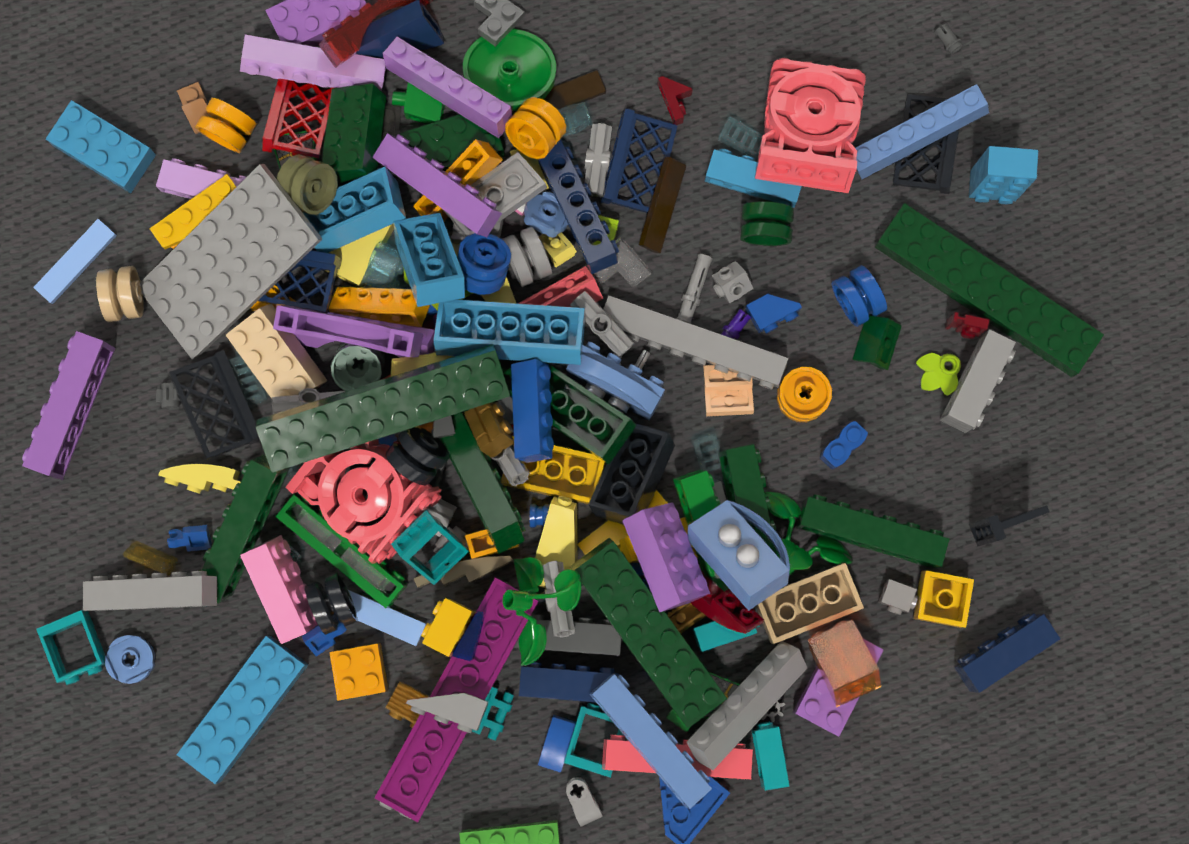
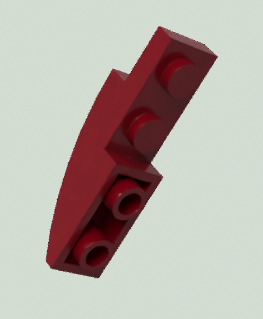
[691,571,764,634]

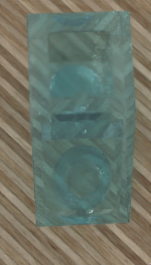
[558,102,592,136]

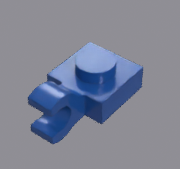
[167,525,212,551]
[302,618,347,656]

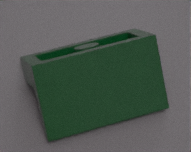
[852,316,902,370]

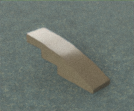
[414,556,513,588]

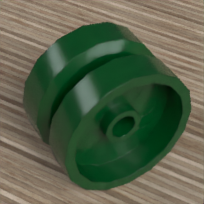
[740,202,794,246]

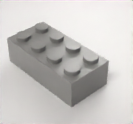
[940,329,1016,433]

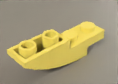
[159,464,241,494]

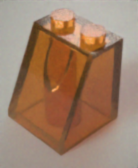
[808,620,881,707]

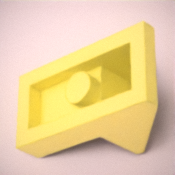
[539,232,577,267]

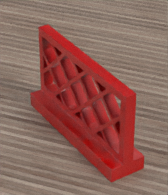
[262,79,333,158]

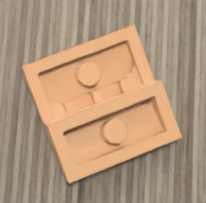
[703,365,754,416]

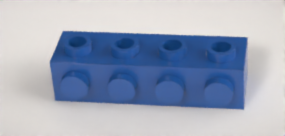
[511,359,554,463]

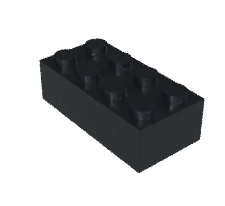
[588,424,675,525]

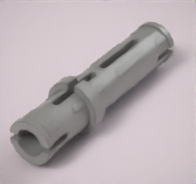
[677,254,713,324]

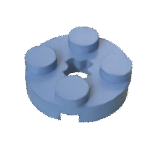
[524,192,568,238]
[105,635,155,684]

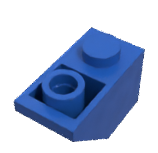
[745,294,802,334]

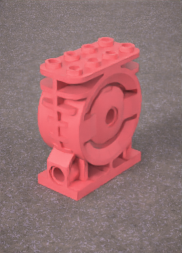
[755,58,866,193]
[286,439,442,564]

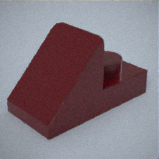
[657,76,693,125]

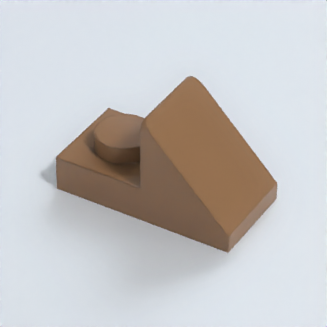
[177,82,211,134]

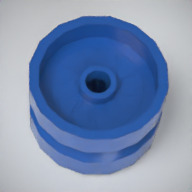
[457,233,511,295]
[831,265,887,327]

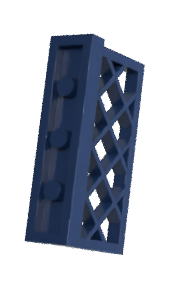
[600,108,678,213]
[258,251,342,313]

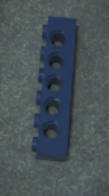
[537,139,619,274]

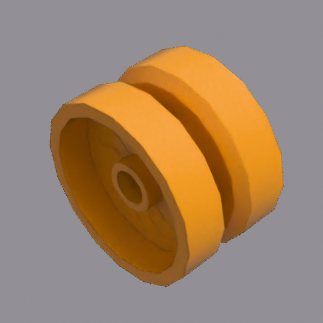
[505,97,566,159]
[195,98,257,153]
[777,367,832,422]

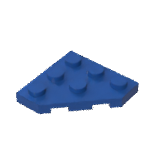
[659,777,730,844]

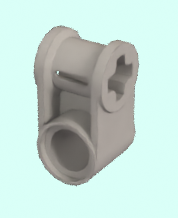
[566,777,603,827]

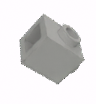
[878,579,918,615]

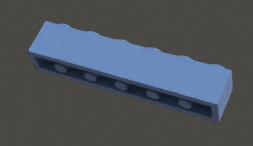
[855,84,989,179]
[589,674,712,809]

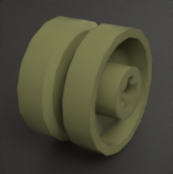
[277,155,338,215]

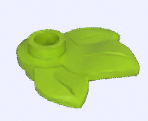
[916,353,961,396]

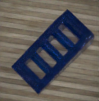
[452,611,485,661]

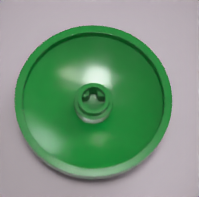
[463,29,556,111]

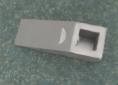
[406,693,489,733]

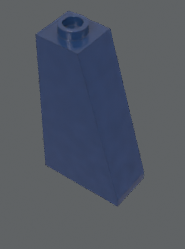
[345,0,444,59]

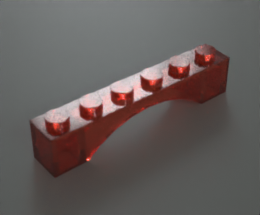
[319,0,433,68]

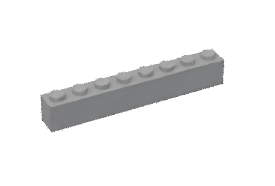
[599,296,788,390]

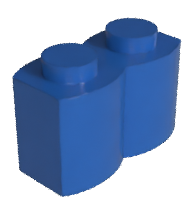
[820,421,868,469]

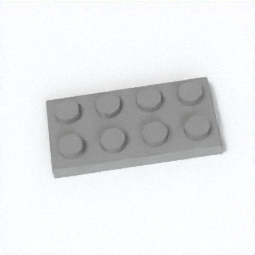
[444,152,547,237]

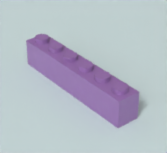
[383,37,512,138]
[373,133,502,237]

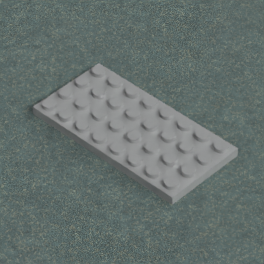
[140,164,322,360]

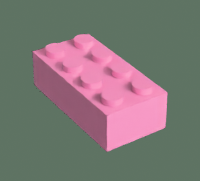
[240,535,318,644]

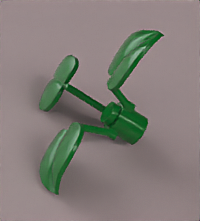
[764,492,853,575]
[503,557,581,666]

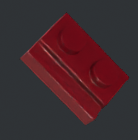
[945,312,989,339]

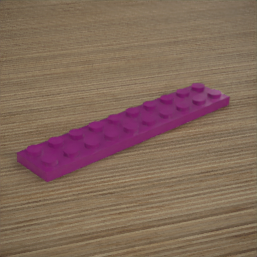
[375,578,539,822]

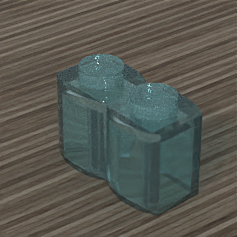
[361,241,404,289]

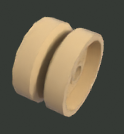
[96,266,144,322]

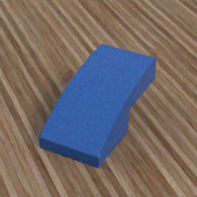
[538,715,576,772]

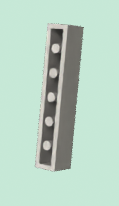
[83,571,217,611]
[687,641,807,770]

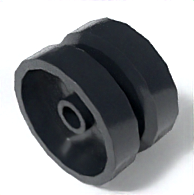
[386,426,450,486]
[305,573,358,635]

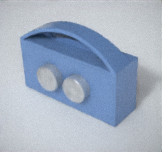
[566,341,665,421]
[688,500,790,611]

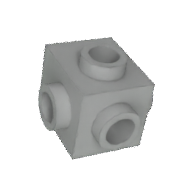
[712,261,753,303]

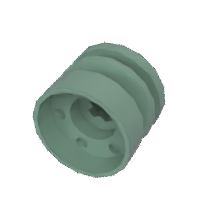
[331,342,385,391]

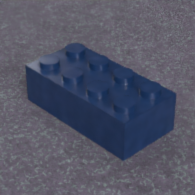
[954,613,1061,693]
[519,662,619,702]

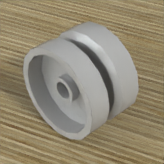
[502,226,552,287]

